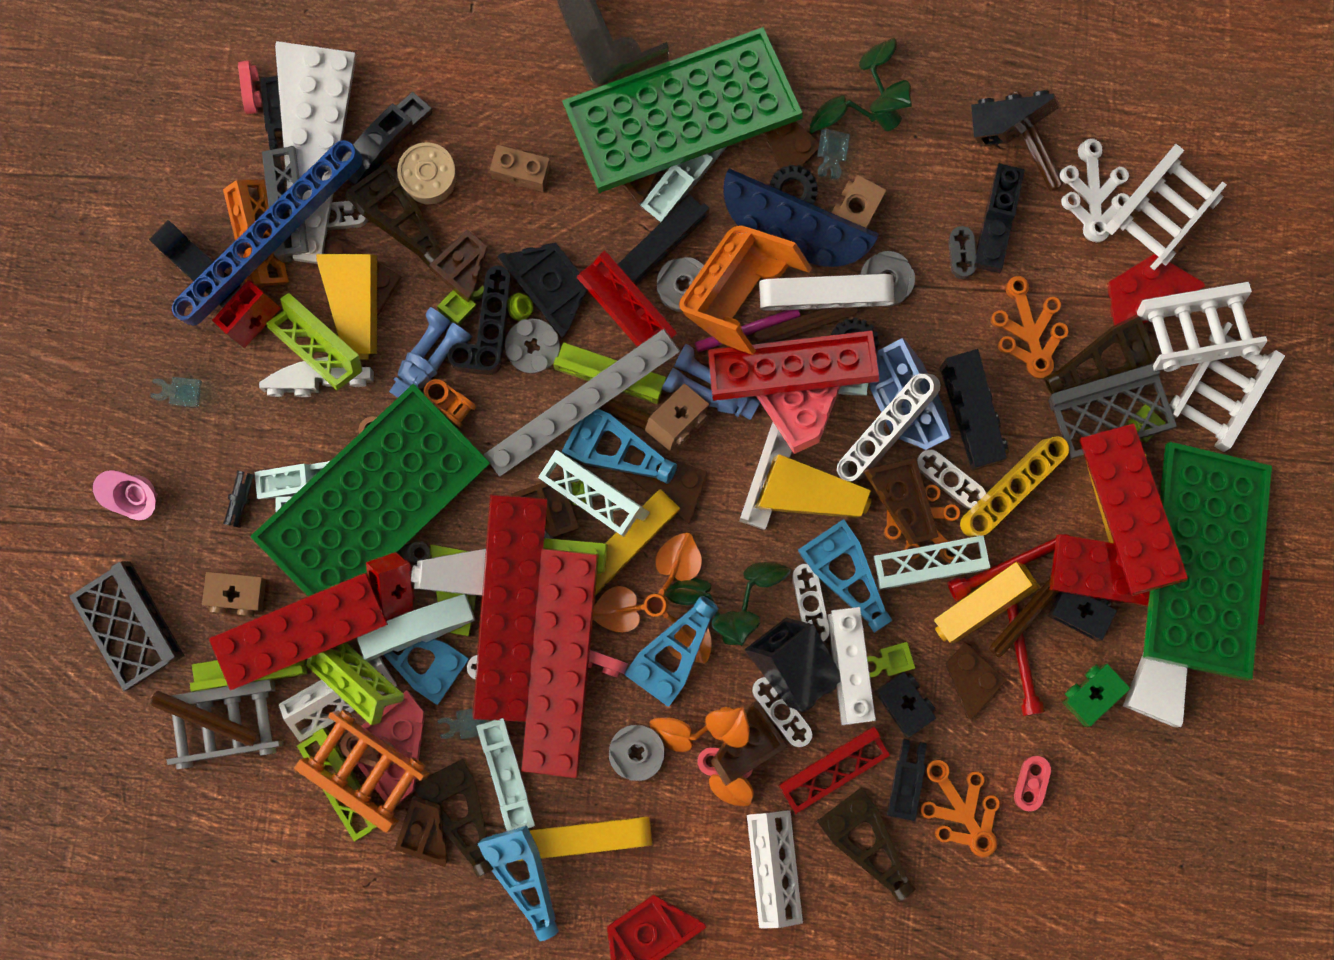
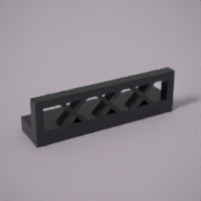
[617,195,709,285]

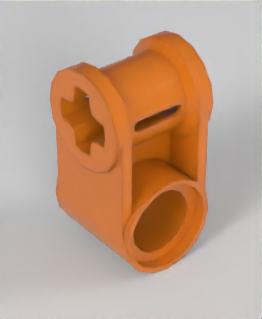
[424,379,477,428]

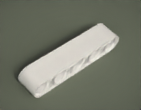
[759,274,895,311]
[837,374,940,481]

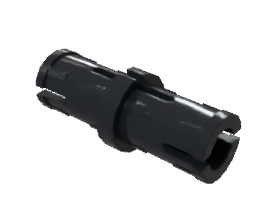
[223,470,255,528]

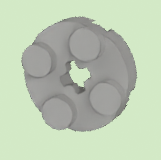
[860,251,915,307]
[657,257,704,312]
[505,319,560,374]
[609,725,664,781]

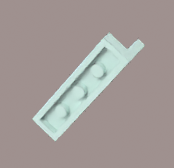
[538,450,650,537]
[874,535,990,591]

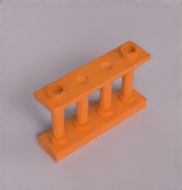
[294,709,430,833]

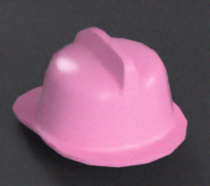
[93,470,158,520]

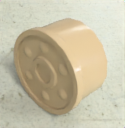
[397,142,456,204]

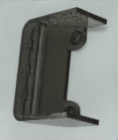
[557,0,669,87]

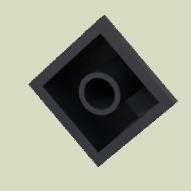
[744,618,841,712]

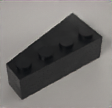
[939,349,1009,471]

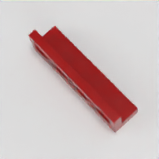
[577,250,677,347]
[778,726,890,814]

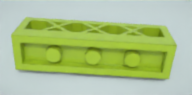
[266,293,363,390]
[553,342,666,404]
[306,642,404,725]
[190,659,308,692]
[297,728,378,842]

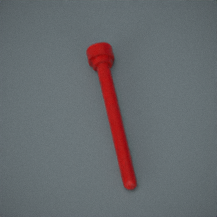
[947,534,1069,602]
[1007,603,1045,716]

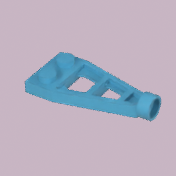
[562,409,677,484]
[798,519,892,633]
[624,596,719,707]
[384,639,469,705]
[477,826,559,941]

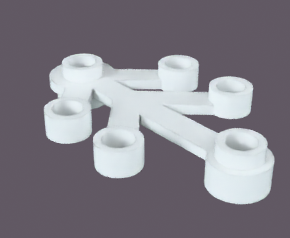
[1060,139,1129,242]

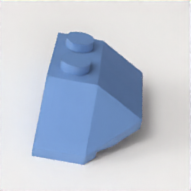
[869,338,951,450]

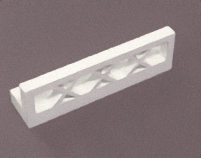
[739,422,792,530]
[279,656,397,742]
[747,810,803,928]

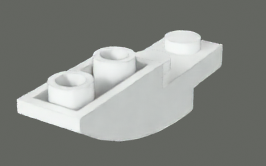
[259,357,374,397]

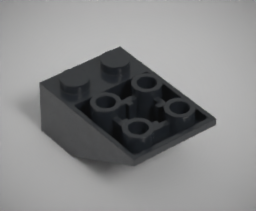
[971,90,1059,146]

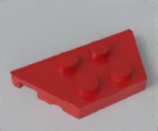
[1107,254,1206,325]
[607,894,707,960]

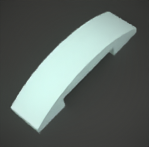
[476,718,535,831]

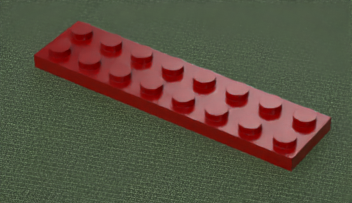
[472,494,547,722]
[1049,534,1270,625]
[522,548,599,778]

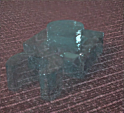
[817,129,850,179]
[150,377,202,408]
[438,708,487,739]

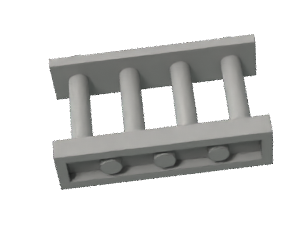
[166,679,284,769]

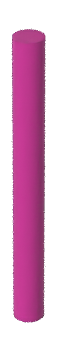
[695,310,800,353]

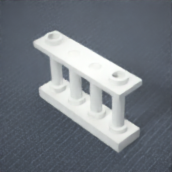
[1104,144,1226,270]
[1137,282,1267,372]
[1169,322,1285,452]
[827,607,875,725]

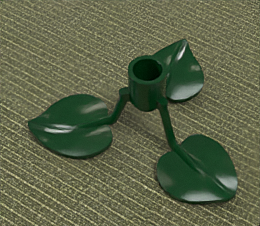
[809,38,912,135]
[664,562,791,646]

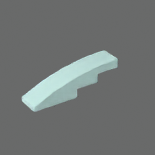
[640,147,726,222]
[255,461,330,499]
[357,594,475,661]

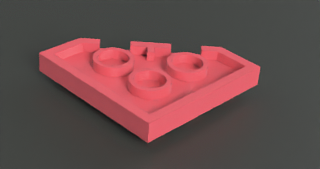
[757,386,841,454]
[340,690,425,805]

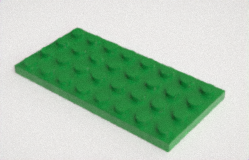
[562,27,803,193]
[250,384,490,597]
[1143,442,1272,681]

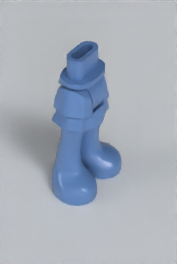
[389,307,472,398]
[662,344,760,420]

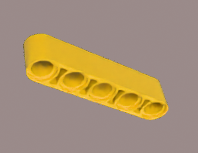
[960,436,1069,537]
[595,489,680,595]
[517,817,653,861]

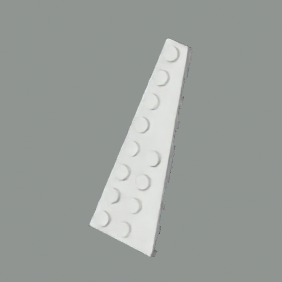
[275,41,356,264]

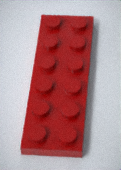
[708,331,879,401]
[1080,423,1188,596]
[208,573,388,691]

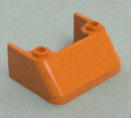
[679,226,812,355]

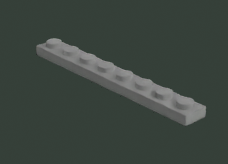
[484,328,680,477]

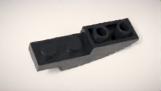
[342,92,432,185]
[974,163,1025,274]

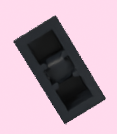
[1048,592,1117,642]
[874,672,936,738]

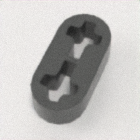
[948,226,976,279]

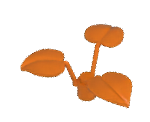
[593,533,712,664]
[649,707,754,806]

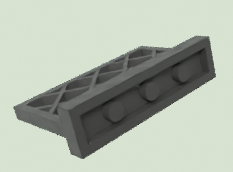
[1048,364,1177,460]

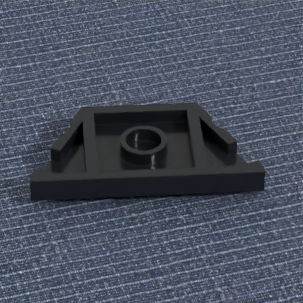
[497,242,588,339]

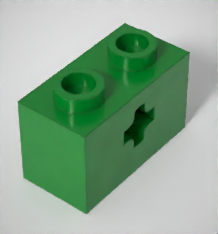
[1062,664,1131,727]

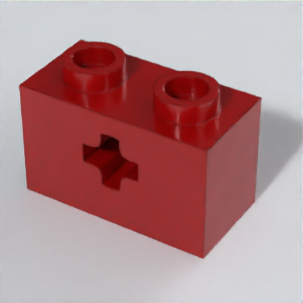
[212,279,281,349]
[366,552,415,621]

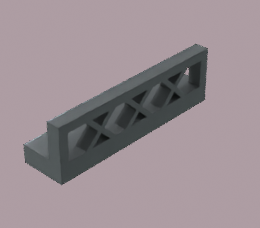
[262,146,309,263]

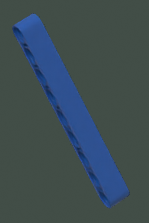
[172,140,362,326]

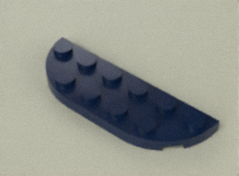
[723,168,879,267]

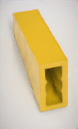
[316,254,377,359]
[755,454,872,518]
[934,562,1041,643]

